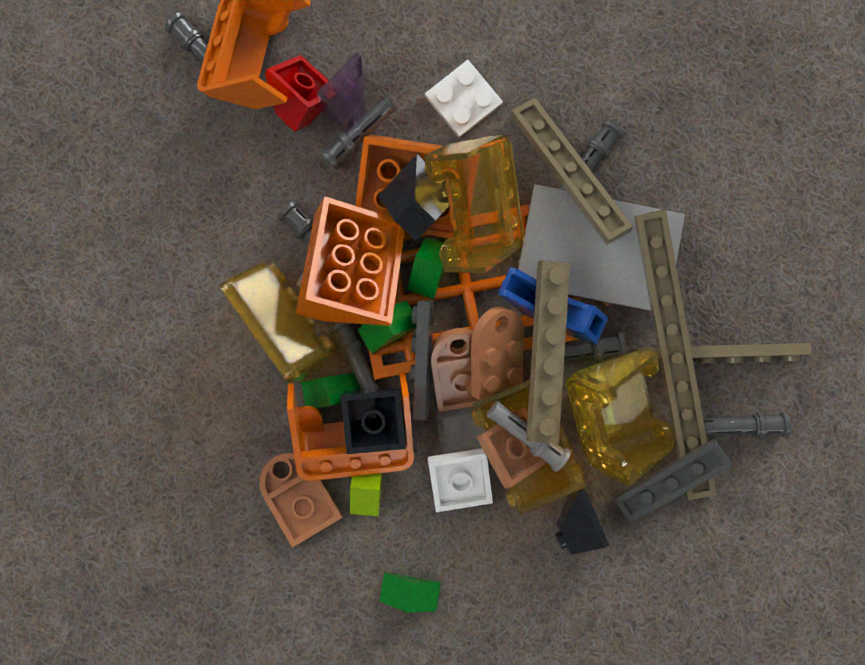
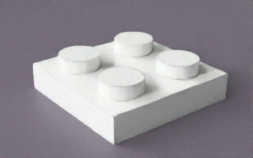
[425,60,503,139]
[427,448,493,512]

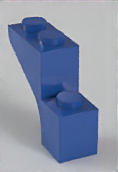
[498,267,608,344]

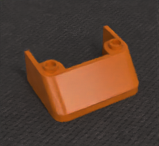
[197,0,311,109]
[287,371,414,481]

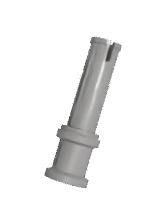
[487,401,571,472]

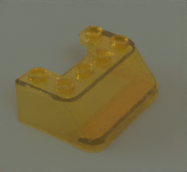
[424,134,524,273]
[219,261,337,384]

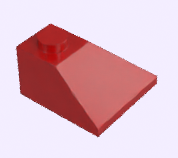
[265,55,341,132]

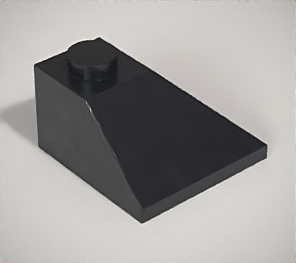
[378,153,459,241]
[341,389,406,454]
[555,484,609,555]

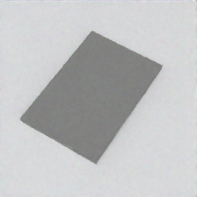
[518,184,685,311]

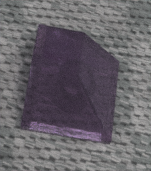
[317,53,366,132]

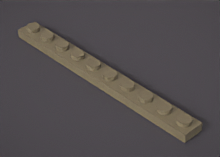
[634,210,717,501]

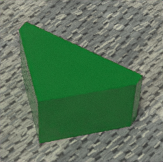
[407,237,453,300]
[358,301,417,355]
[301,373,360,409]
[379,572,441,613]

